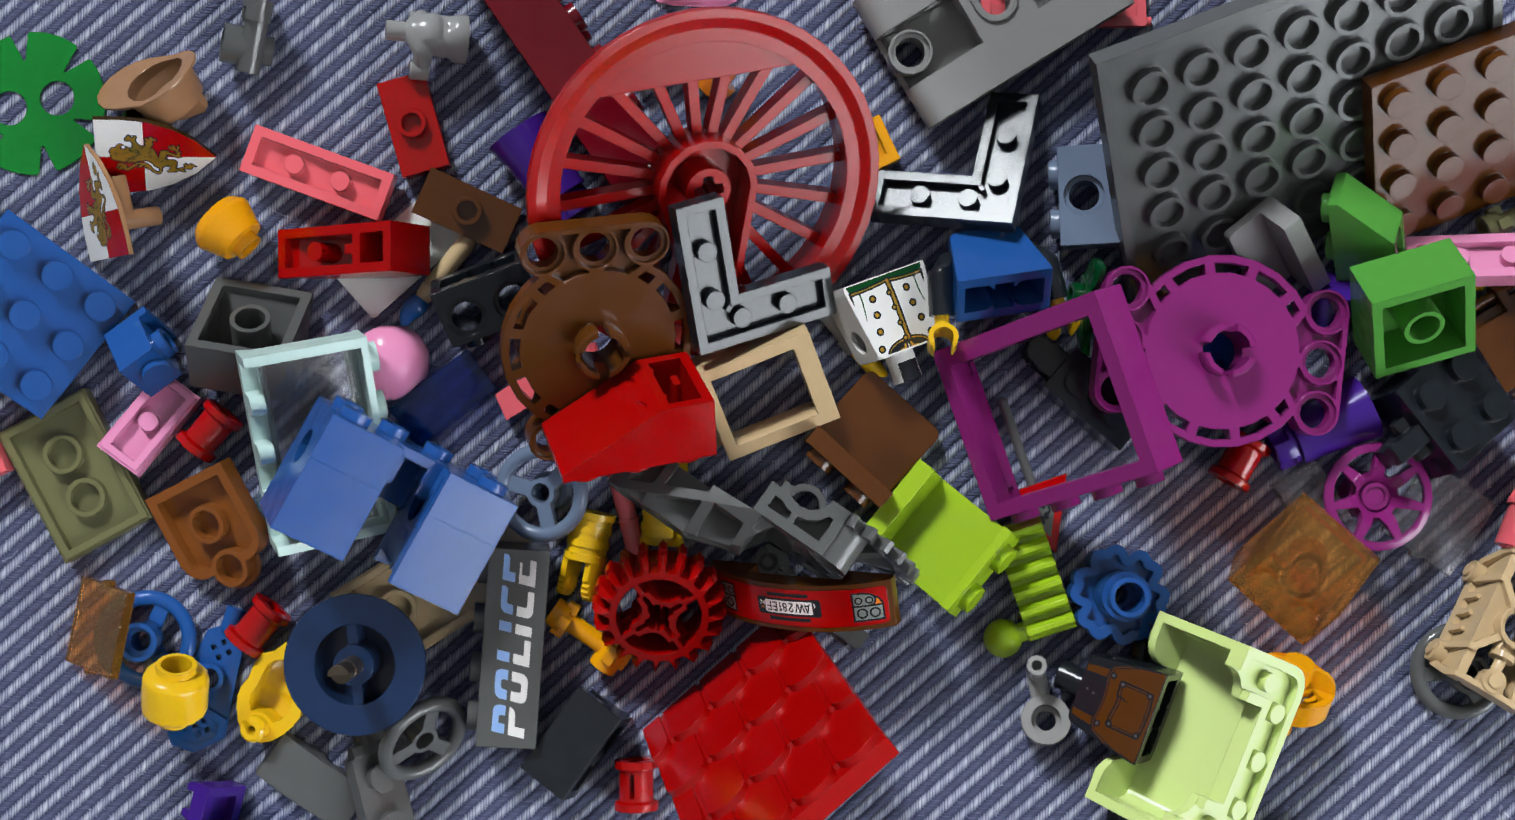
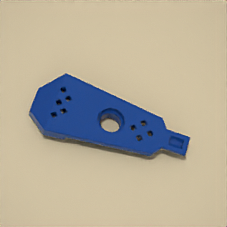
[166,604,246,753]

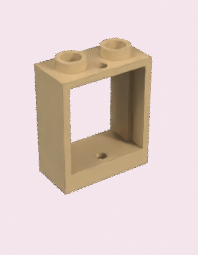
[691,324,841,461]

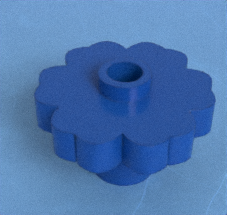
[1066,544,1170,645]

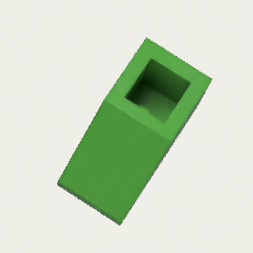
[1321,172,1406,281]

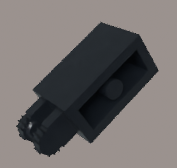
[1020,336,1131,451]

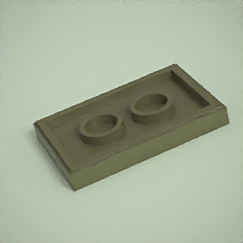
[0,388,154,564]

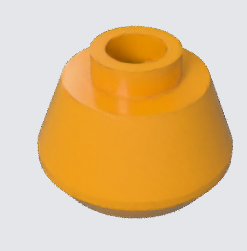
[195,196,261,260]

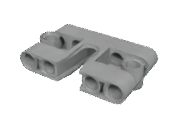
[852,0,1135,130]

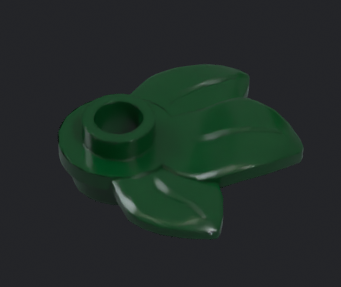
[1066,258,1106,356]

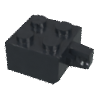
[1370,351,1515,480]

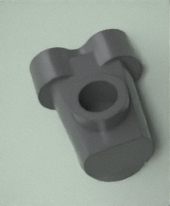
[219,0,275,75]

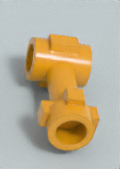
[545,598,633,676]

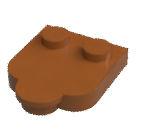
[144,457,269,588]

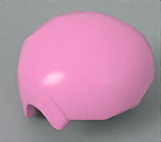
[364,325,429,401]

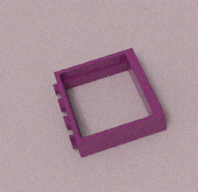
[933,284,1183,524]

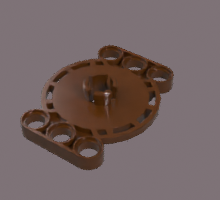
[499,212,691,461]

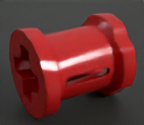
[176,398,243,464]
[1208,431,1272,493]
[224,592,292,659]
[614,756,659,813]

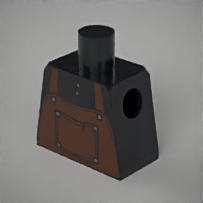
[1054,653,1183,765]

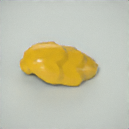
[236,642,303,743]

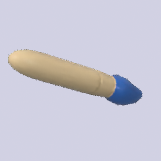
[399,235,477,326]

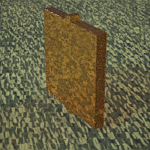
[65,576,136,679]

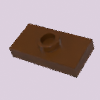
[412,167,522,253]

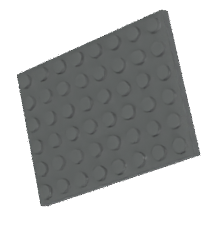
[1088,0,1503,303]

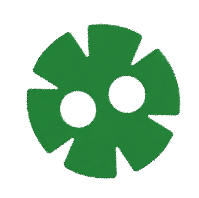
[0,32,105,175]

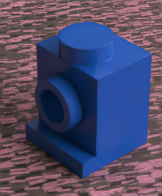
[104,306,183,397]

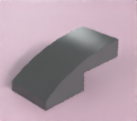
[256,732,356,820]

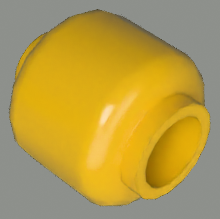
[141,653,210,731]

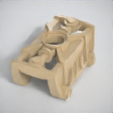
[1424,547,1515,714]

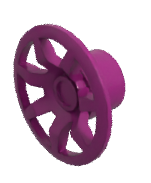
[1323,442,1433,551]

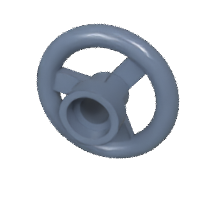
[497,443,589,542]

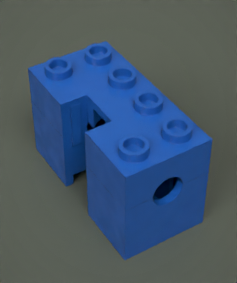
[259,395,518,615]

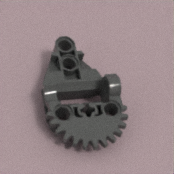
[607,462,920,586]

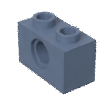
[1048,144,1120,251]

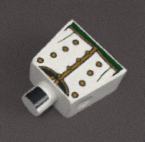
[832,260,935,385]

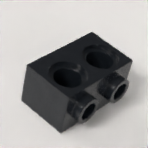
[430,250,534,348]

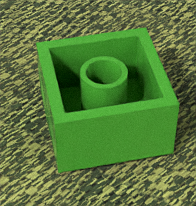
[1349,238,1476,379]

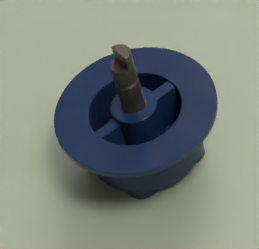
[284,593,426,736]

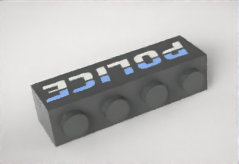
[466,541,550,749]

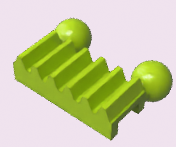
[983,516,1077,658]

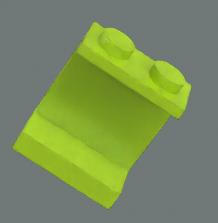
[866,459,1019,617]

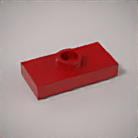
[376,75,452,180]

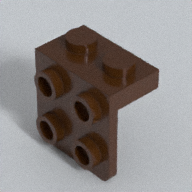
[804,372,938,508]

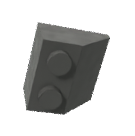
[184,277,314,402]

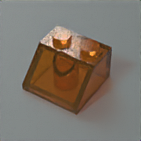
[1228,493,1380,645]

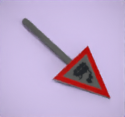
[998,397,1067,553]

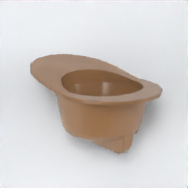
[97,50,208,125]

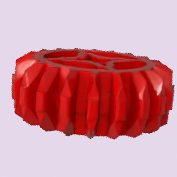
[592,539,727,672]

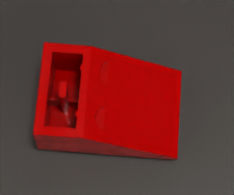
[542,351,717,483]

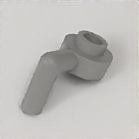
[1021,655,1071,746]

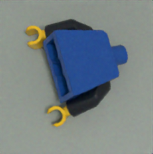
[927,226,1081,356]

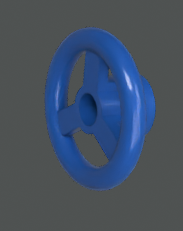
[99,590,197,687]

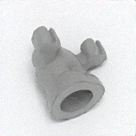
[385,9,470,81]

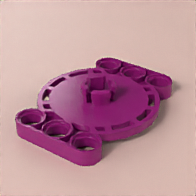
[1088,255,1350,447]

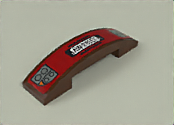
[710,560,901,632]

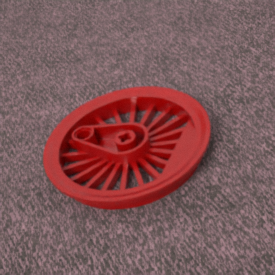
[526,6,879,355]

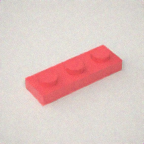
[239,124,398,221]

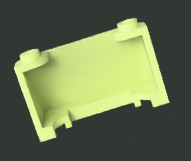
[1085,611,1305,820]

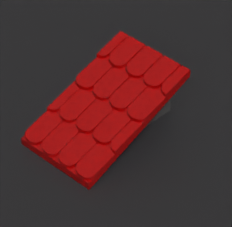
[642,626,900,820]

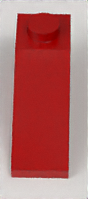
[278,220,430,279]

